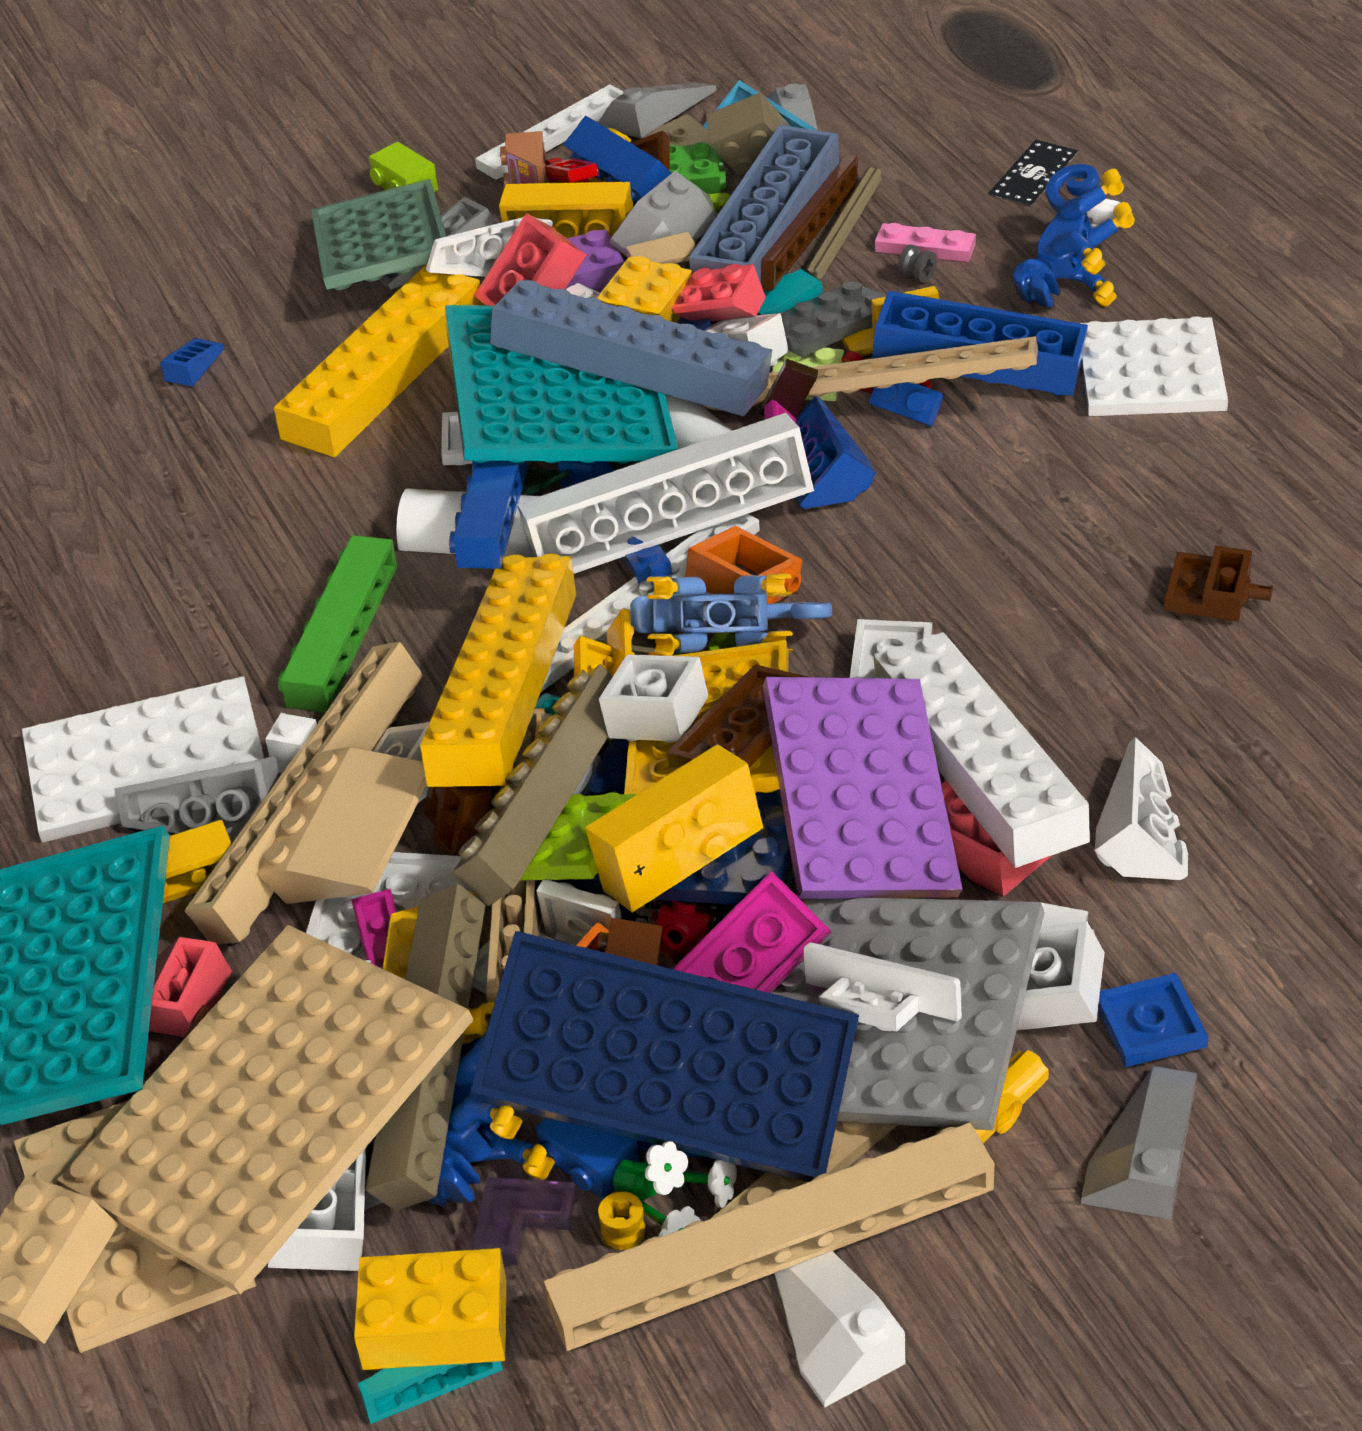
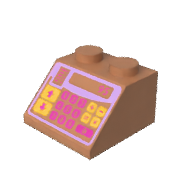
[500,131,549,188]

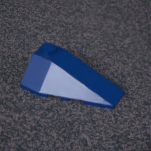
[796,396,876,509]

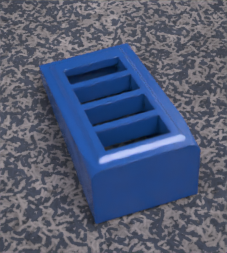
[160,338,224,387]

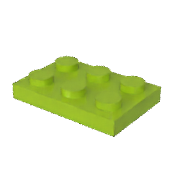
[520,792,636,880]

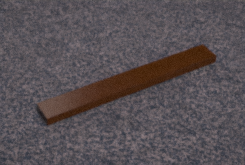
[761,154,858,291]

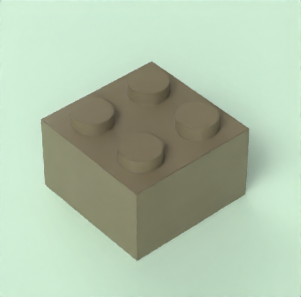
[706,92,789,176]

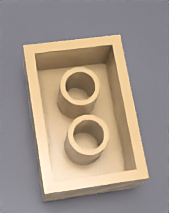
[0,1174,119,1344]

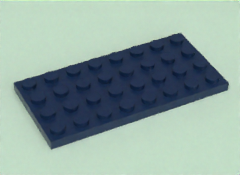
[470,931,859,1182]

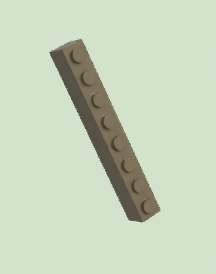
[453,664,613,906]
[366,883,486,1211]

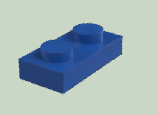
[869,382,944,427]

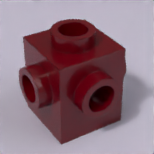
[650,900,715,961]

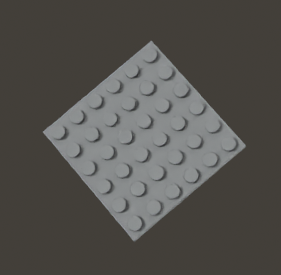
[772,897,1045,1130]

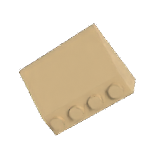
[257,747,427,904]

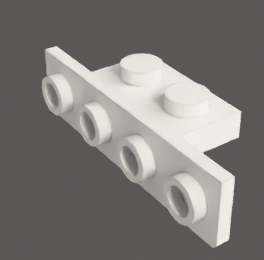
[803,942,962,1032]

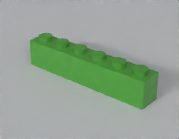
[278,535,397,713]

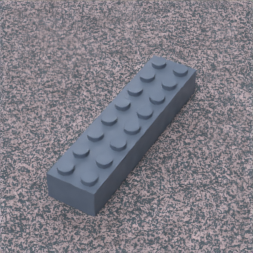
[689,125,839,283]
[490,280,772,416]

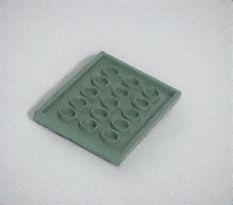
[311,179,447,290]

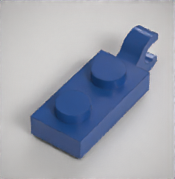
[621,536,673,590]

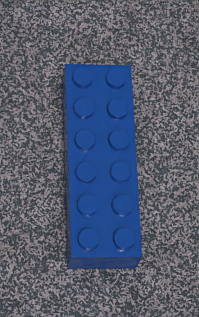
[872,291,1088,396]

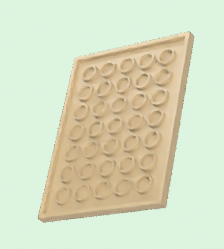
[57,925,474,1295]

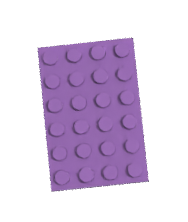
[762,677,963,899]

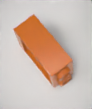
[685,525,803,604]

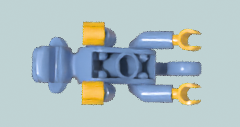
[630,573,832,656]

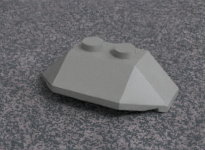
[609,171,717,256]

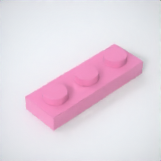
[875,223,976,262]

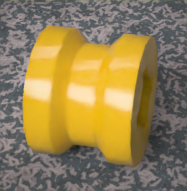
[598,1191,646,1250]

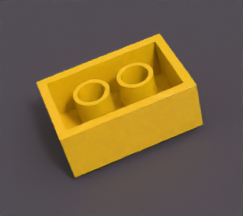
[597,256,692,323]
[354,1248,507,1370]

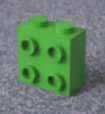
[670,142,727,194]

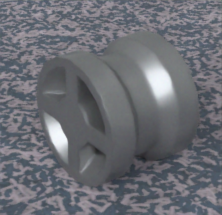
[898,244,937,283]

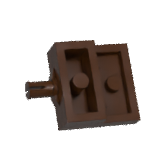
[1164,545,1273,622]
[424,786,492,856]

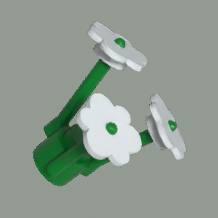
[613,1141,737,1237]

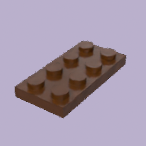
[666,664,808,768]

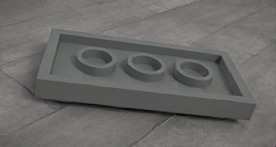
[775,281,886,357]

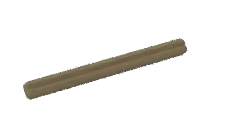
[805,167,882,281]

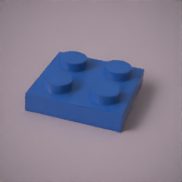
[1098,973,1208,1067]

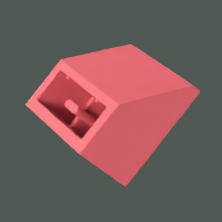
[672,264,766,322]
[149,937,232,1037]

